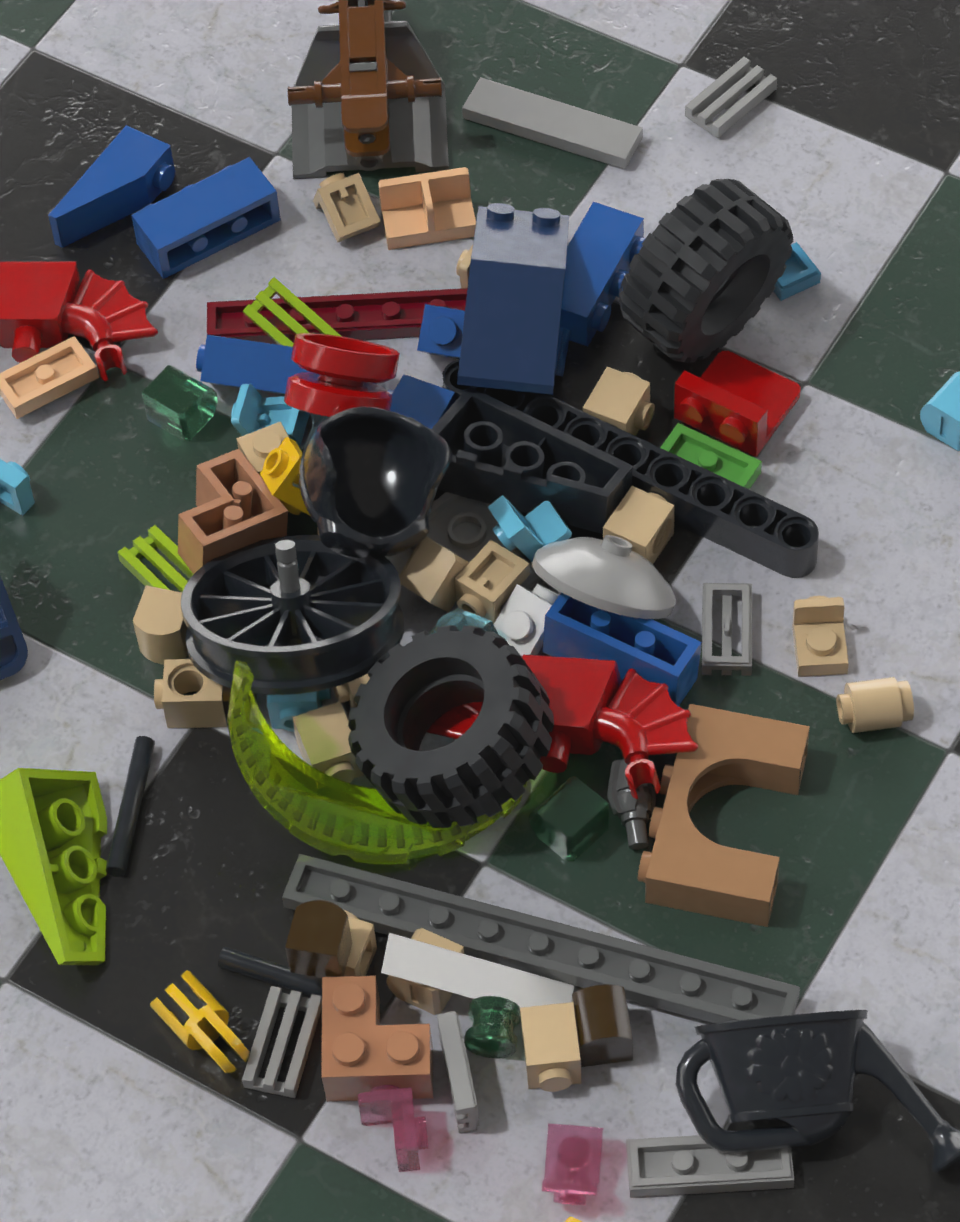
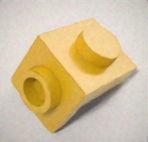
[260,437,310,515]

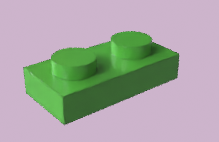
[660,423,762,490]

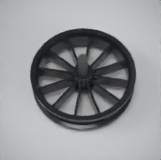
[181,535,404,695]

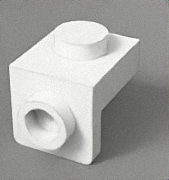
[490,583,559,657]

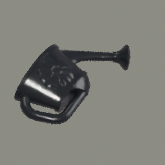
[675,1010,960,1173]

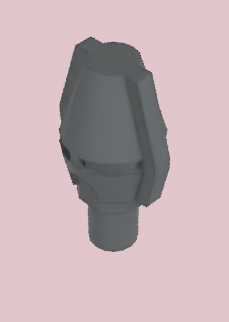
[607,759,656,850]

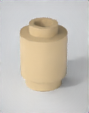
[836,677,914,733]

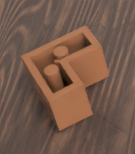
[178,448,288,574]
[321,976,434,1102]

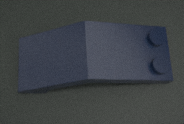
[457,203,570,395]

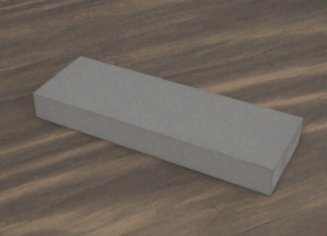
[626,1135,794,1198]

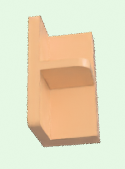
[378,167,476,250]

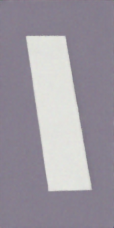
[381,933,574,1012]

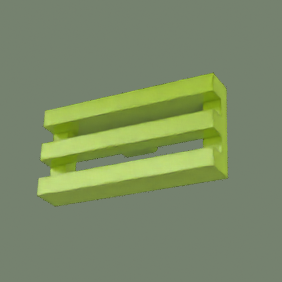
[243,277,342,347]
[118,525,194,592]

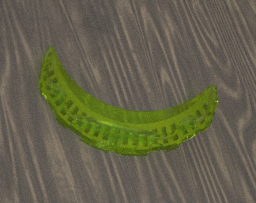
[227,660,527,864]

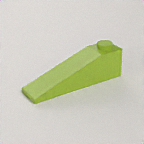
[0,768,107,965]

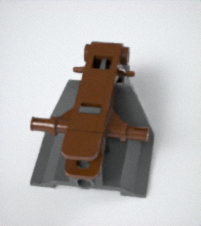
[287,0,449,179]

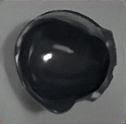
[299,406,452,558]

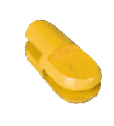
[150,970,250,1073]

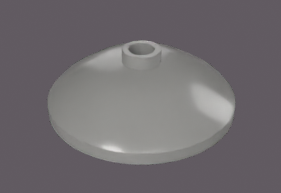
[532,535,676,619]

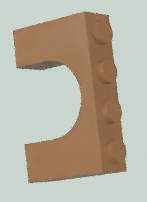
[638,704,810,927]

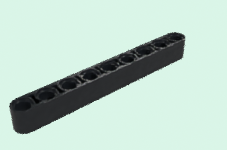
[442,359,819,578]

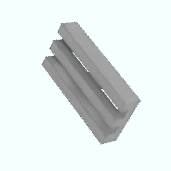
[685,57,777,138]
[702,583,752,676]
[242,986,322,1098]
[437,1011,479,1133]

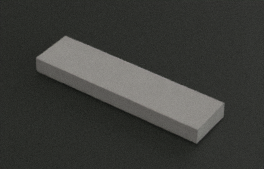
[462,77,643,169]

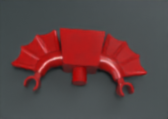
[0,262,158,381]
[427,655,698,799]

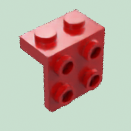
[674,351,801,457]

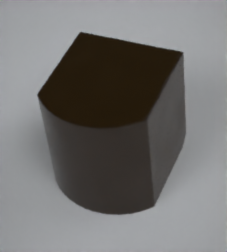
[285,900,352,978]
[572,984,633,1067]

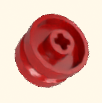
[284,333,400,417]

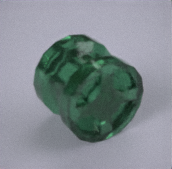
[464,996,521,1059]

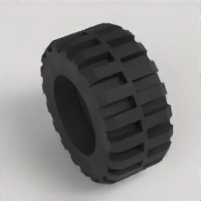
[619,179,794,363]
[348,625,554,828]

